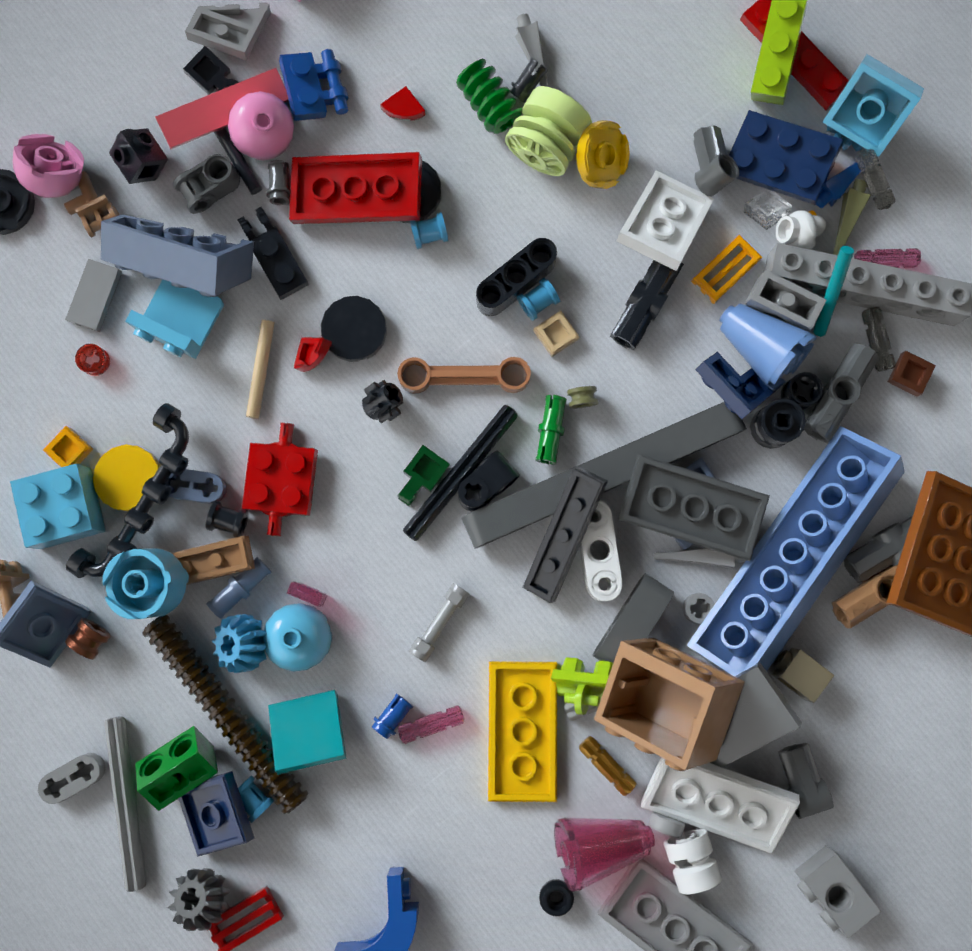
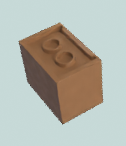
[594,638,745,771]

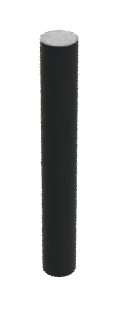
[214,127,262,195]

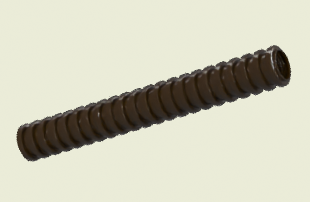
[142,615,309,814]

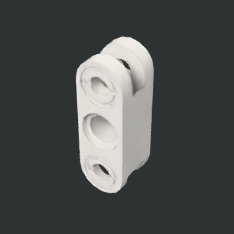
[579,500,622,601]

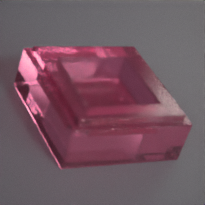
[287,581,328,607]

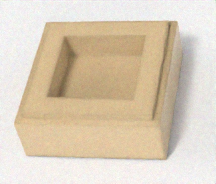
[533,310,579,357]

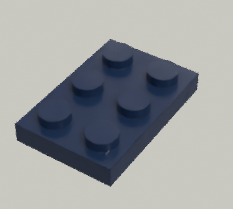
[729,110,843,205]

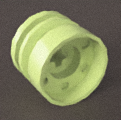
[505,86,592,176]

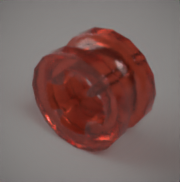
[75,344,110,376]

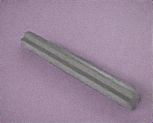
[104,716,146,892]

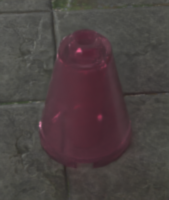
[554,817,655,891]

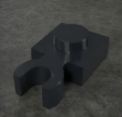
[183,46,239,95]

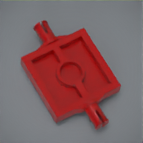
[242,422,318,537]

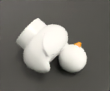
[776,210,826,250]

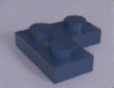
[695,352,775,419]

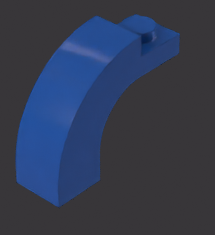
[334,867,419,951]

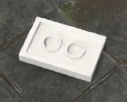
[616,170,714,271]

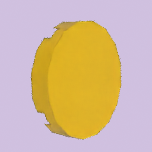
[576,120,630,189]
[93,444,159,511]

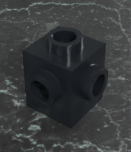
[109,128,168,184]

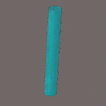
[813,246,854,337]

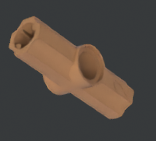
[831,565,898,628]

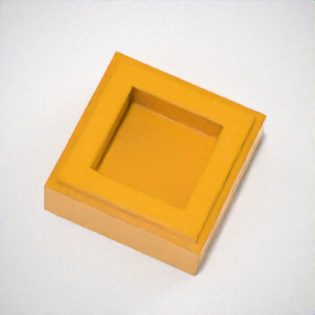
[43,426,93,467]

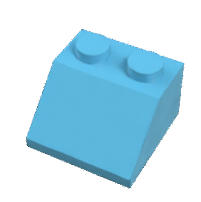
[823,54,924,157]

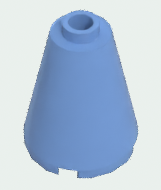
[719,303,817,391]

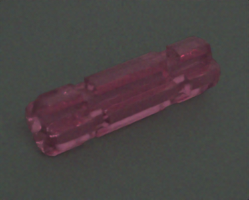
[854,248,921,268]
[398,706,465,744]

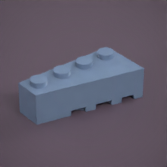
[101,215,254,297]

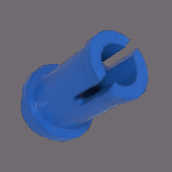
[372,693,413,739]

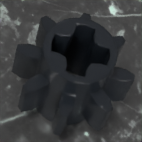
[362,380,403,423]

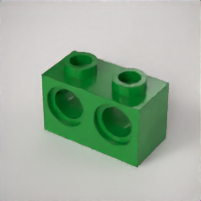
[135,726,218,811]

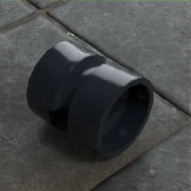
[750,398,806,449]

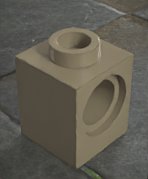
[772,648,834,703]

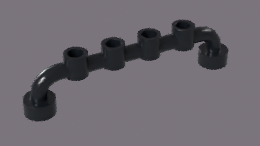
[66,403,189,578]

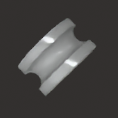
[682,593,715,624]

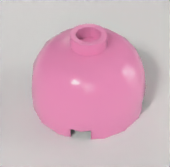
[228,91,294,161]
[12,134,84,198]

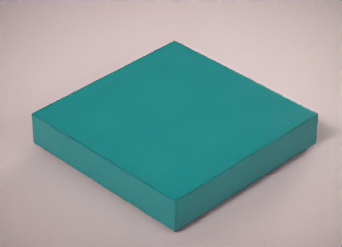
[268,690,347,775]

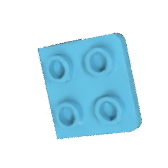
[125,279,224,359]

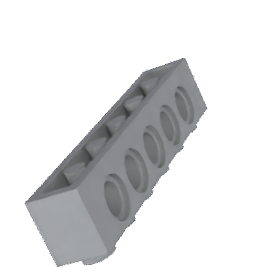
[765,243,972,326]

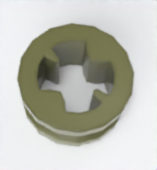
[567,386,599,409]

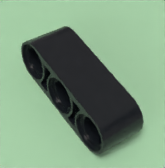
[476,238,557,316]

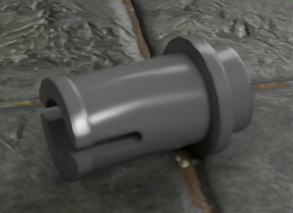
[266,160,291,205]

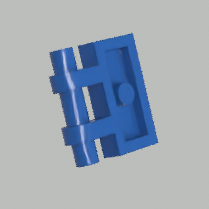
[279,49,349,121]

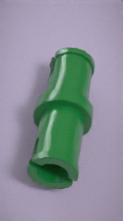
[535,395,567,465]

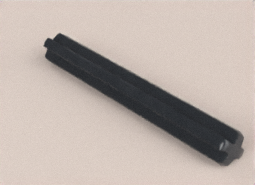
[403,405,518,541]

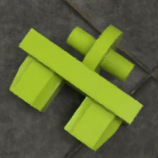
[551,657,613,715]

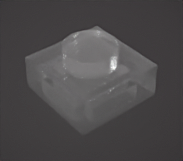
[744,189,792,230]

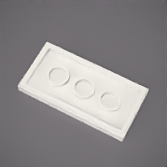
[641,757,800,854]

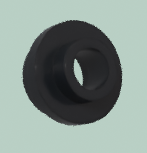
[539,879,574,916]

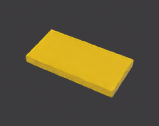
[488,661,557,802]

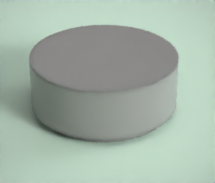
[648,811,686,838]

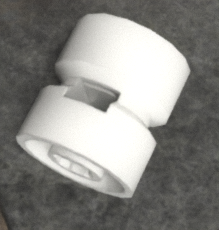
[663,829,722,894]

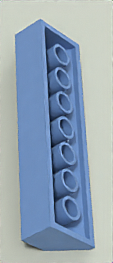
[687,426,905,676]

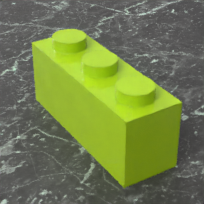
[751,0,808,105]

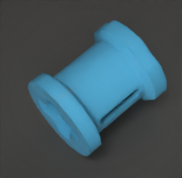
[410,213,449,249]
[517,278,561,321]
[238,775,275,823]

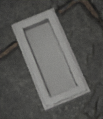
[65,259,122,332]

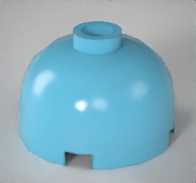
[263,603,332,672]

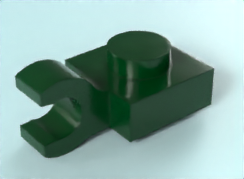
[397,445,450,506]

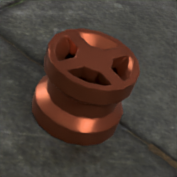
[65,618,111,660]

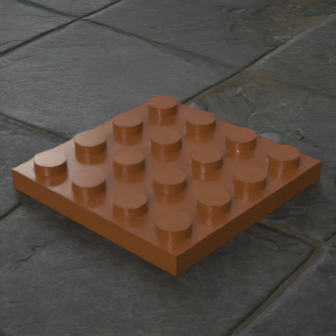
[886,471,972,637]

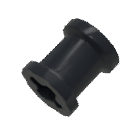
[205,501,249,538]

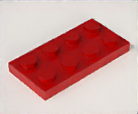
[289,152,422,224]

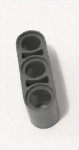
[593,573,674,663]

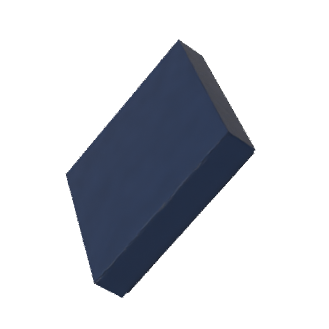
[178,771,255,857]

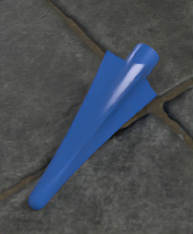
[816,151,877,208]

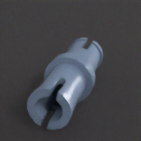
[206,557,272,619]

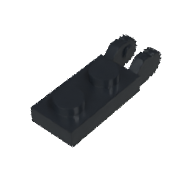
[237,206,309,300]

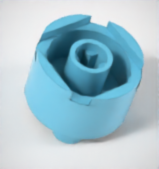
[103,548,189,619]

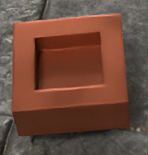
[887,351,936,397]

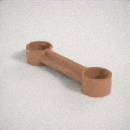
[397,357,531,394]

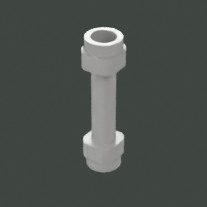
[409,583,470,662]

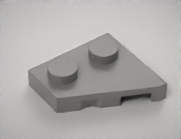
[185,2,271,61]

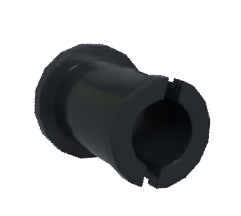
[510,57,548,103]

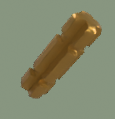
[579,736,636,796]

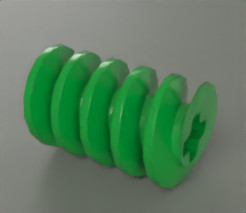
[456,58,523,134]

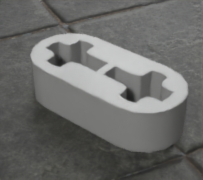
[38,753,105,804]

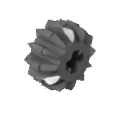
[167,868,231,931]

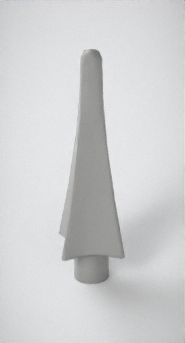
[515,13,549,87]
[653,548,746,568]

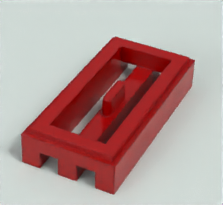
[207,886,284,951]

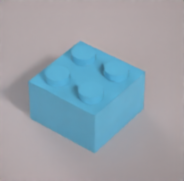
[10,463,106,549]

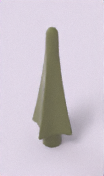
[832,179,871,255]

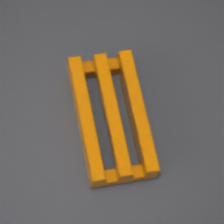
[691,235,762,304]

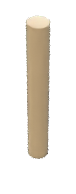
[246,320,275,419]

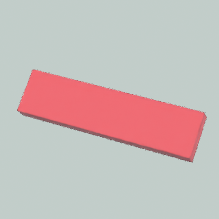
[155,68,289,149]

